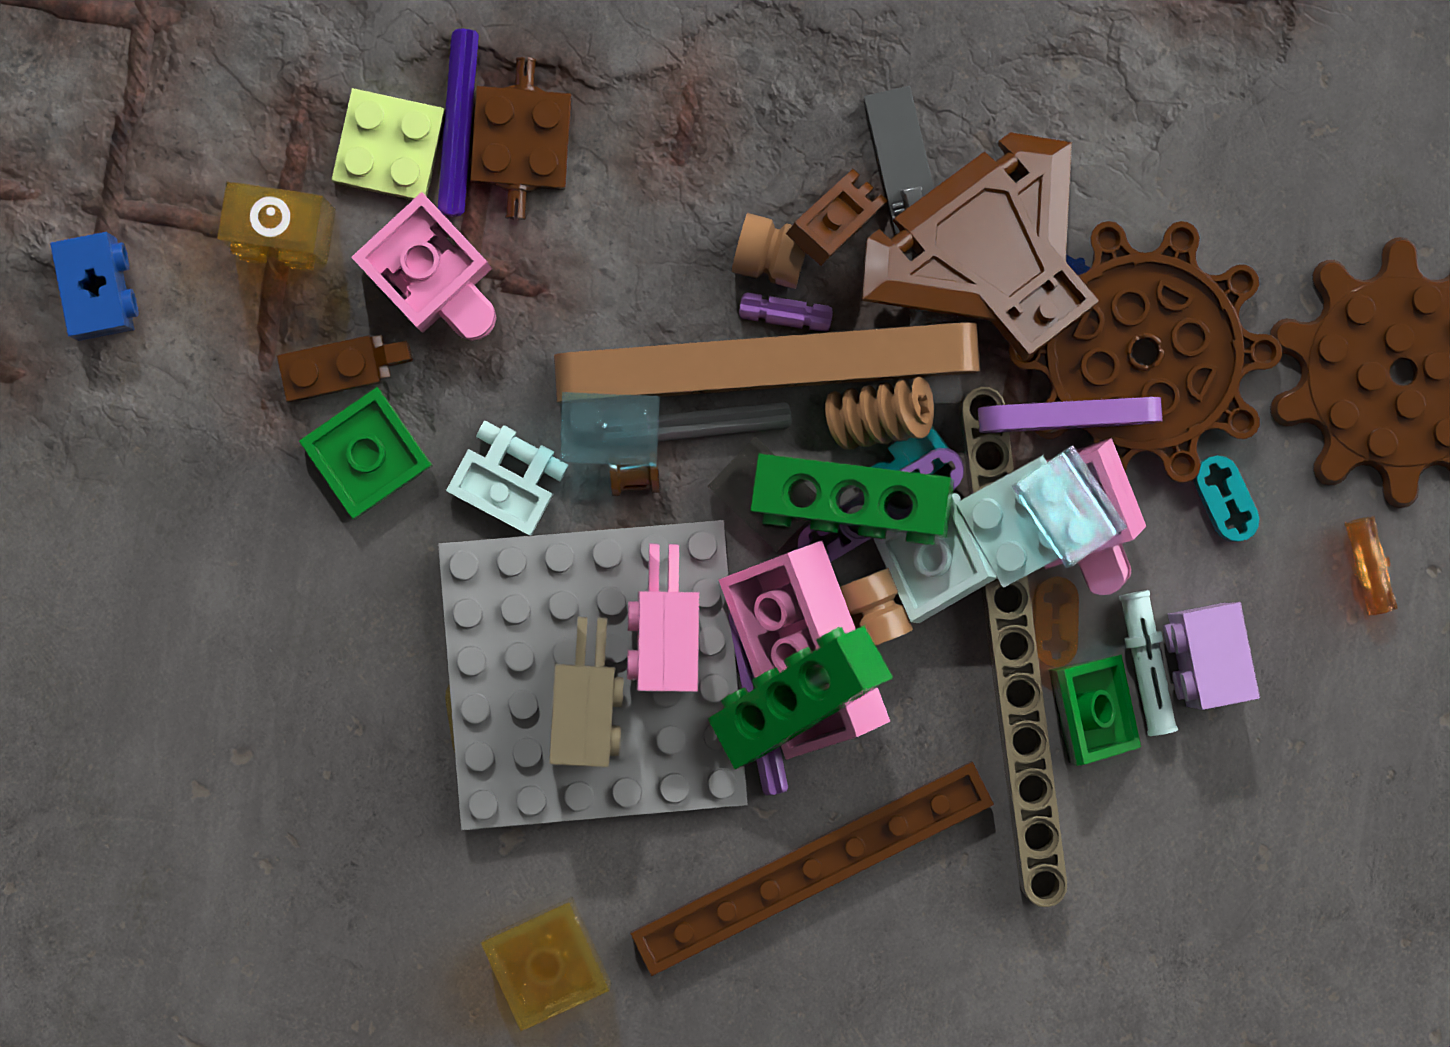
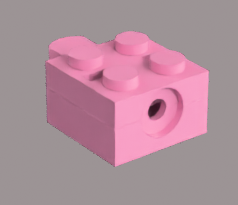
[351,192,496,341]
[1044,438,1146,595]
[627,544,699,691]

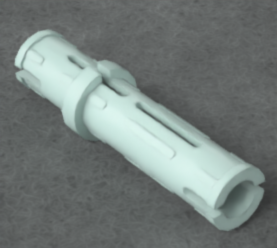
[1119,590,1178,736]

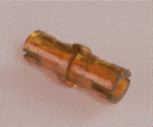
[1344,516,1398,616]

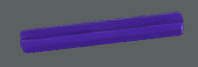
[438,28,479,216]

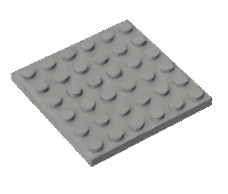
[438,520,748,830]

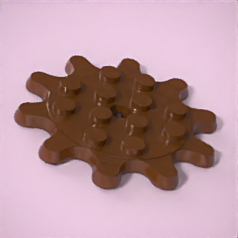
[1008,221,1282,483]
[1270,237,1450,508]

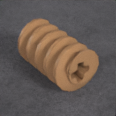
[825,377,934,450]

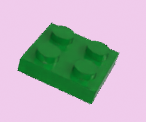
[299,387,433,520]

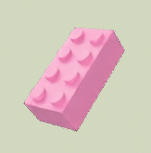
[718,541,890,760]

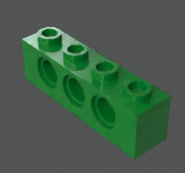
[751,453,954,545]
[708,626,893,770]

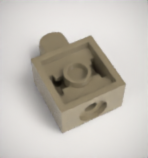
[549,617,624,767]

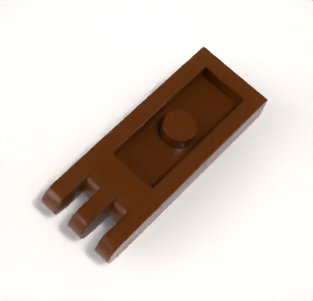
[786,169,888,266]

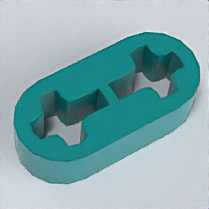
[1193,455,1260,542]

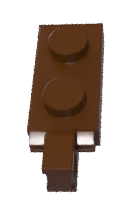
[277,335,413,403]

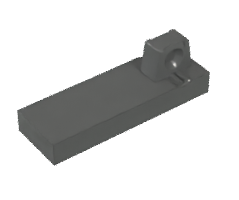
[863,86,934,235]

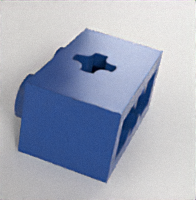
[50,232,138,341]

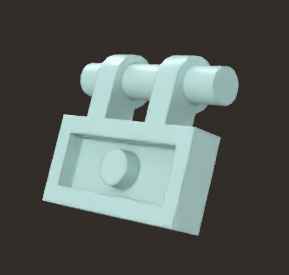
[446,421,569,536]

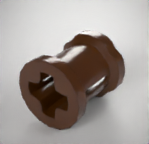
[609,451,660,496]

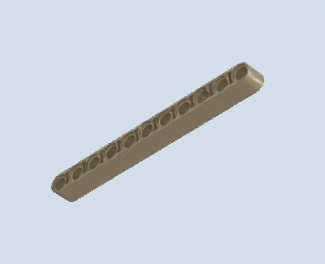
[959,387,1067,907]

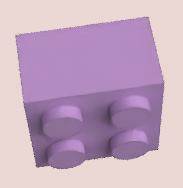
[1163,602,1260,710]

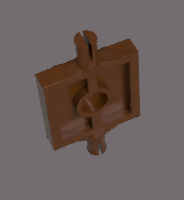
[470,57,572,220]

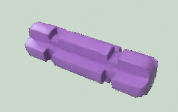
[739,293,833,332]

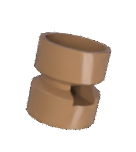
[731,213,805,289]
[840,568,913,646]

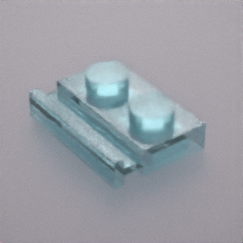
[560,392,660,466]
[1012,446,1127,568]

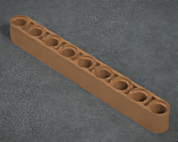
[554,323,980,403]

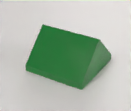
[1049,654,1141,766]

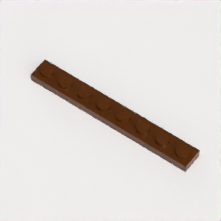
[630,761,994,976]

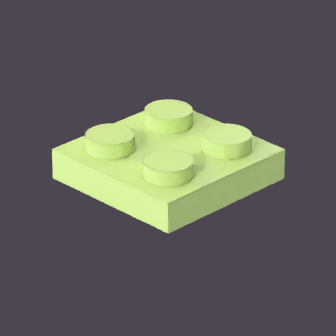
[332,88,445,200]

